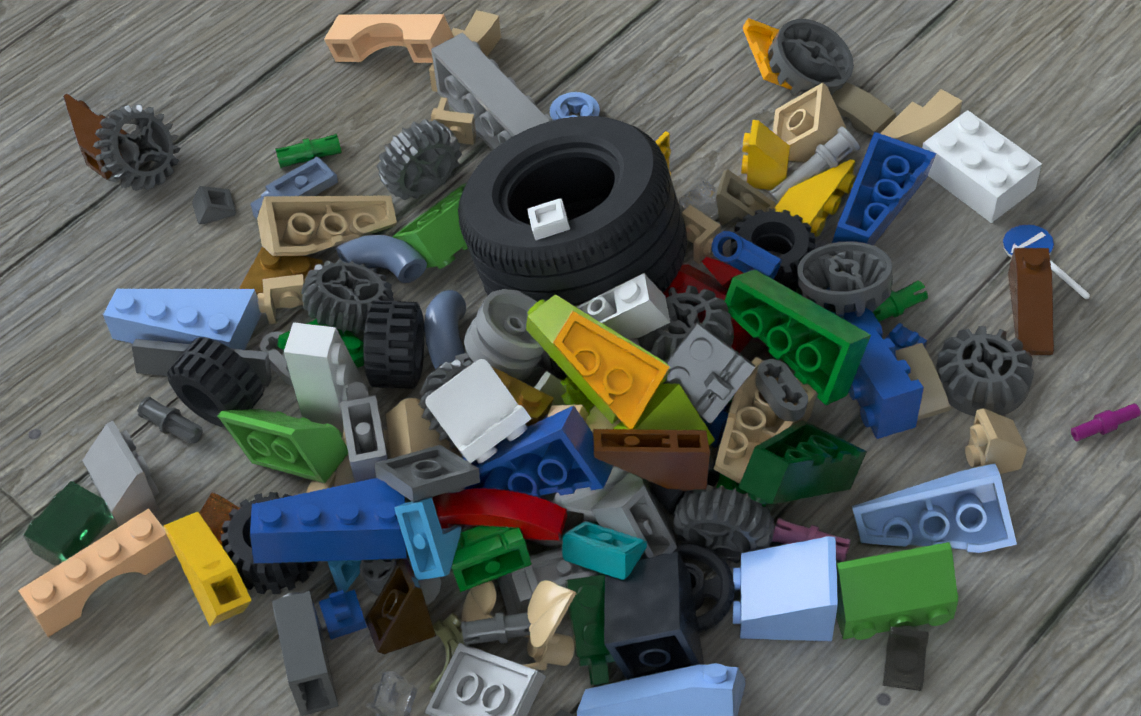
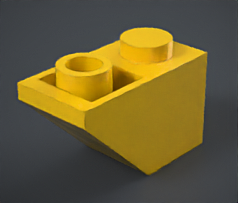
[741,120,790,190]

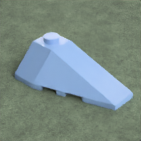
[852,463,1017,553]
[577,663,745,716]

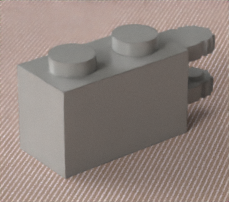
[340,381,388,482]

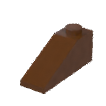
[1008,248,1054,355]
[593,429,710,491]

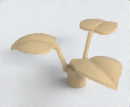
[462,580,577,671]

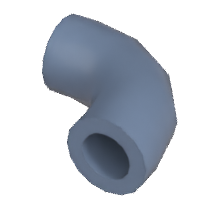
[336,235,427,283]
[424,290,466,370]

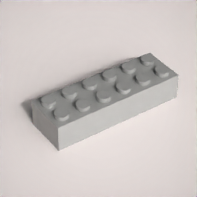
[431,32,553,151]

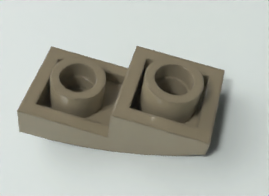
[831,82,897,135]
[895,343,950,421]

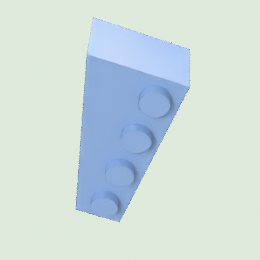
[103,289,262,350]

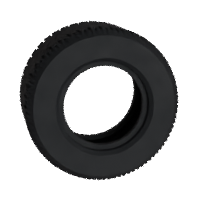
[458,116,687,307]

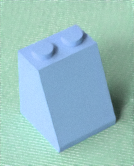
[733,536,838,641]

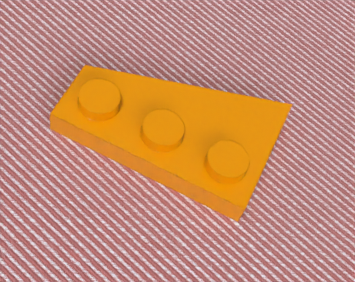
[553,311,670,429]

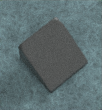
[192,186,236,224]

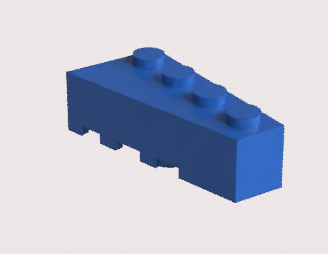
[831,132,937,245]
[832,308,924,439]
[462,406,614,498]
[250,478,407,563]

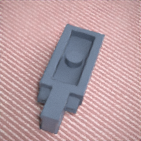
[250,157,338,219]

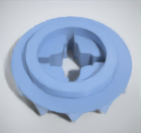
[550,92,600,120]

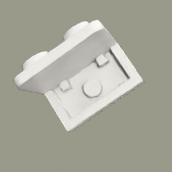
[425,359,532,464]

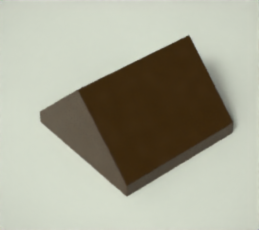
[365,558,436,655]

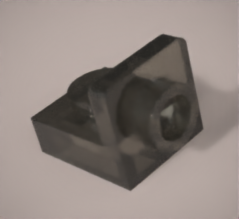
[882,626,929,691]

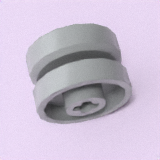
[464,289,545,380]

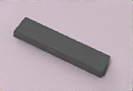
[131,339,272,386]

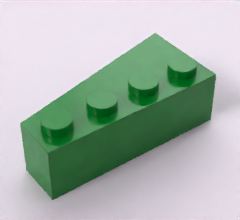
[725,270,871,406]

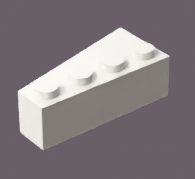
[284,323,364,435]

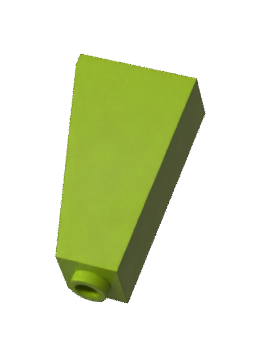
[526,295,670,424]

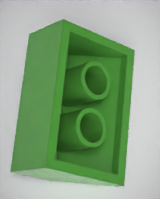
[392,183,468,269]
[218,409,348,483]
[836,542,958,640]

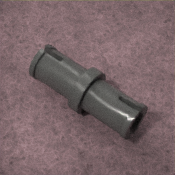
[461,612,531,646]

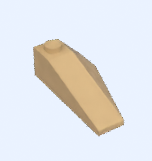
[257,196,397,256]
[714,357,817,484]

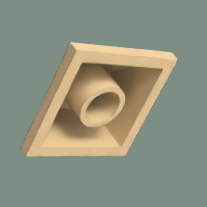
[773,83,846,163]

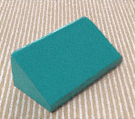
[562,521,647,580]

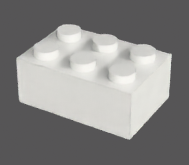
[922,110,1042,223]

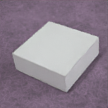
[527,199,570,240]

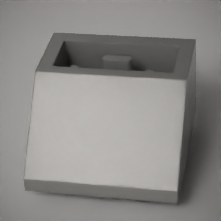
[82,421,160,527]
[591,472,677,560]

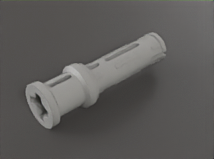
[769,126,860,204]

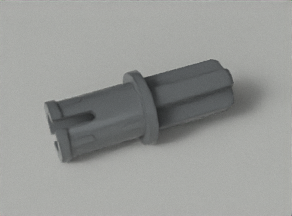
[137,397,203,443]

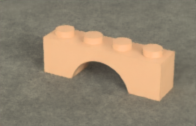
[324,14,454,63]
[18,508,176,638]

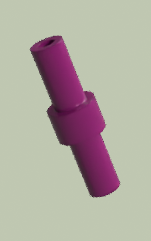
[1071,403,1141,441]

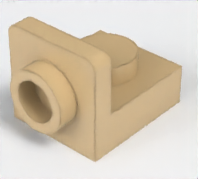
[682,205,721,264]
[258,274,305,324]

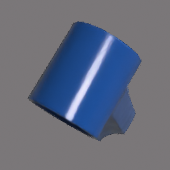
[712,231,783,279]

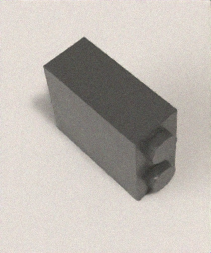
[272,591,339,716]

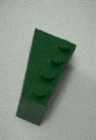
[738,420,867,504]

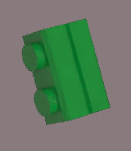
[451,525,532,592]

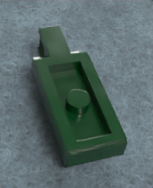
[565,575,615,685]

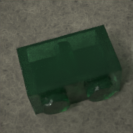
[23,481,113,566]

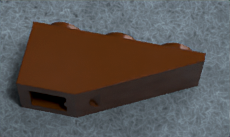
[63,94,127,180]

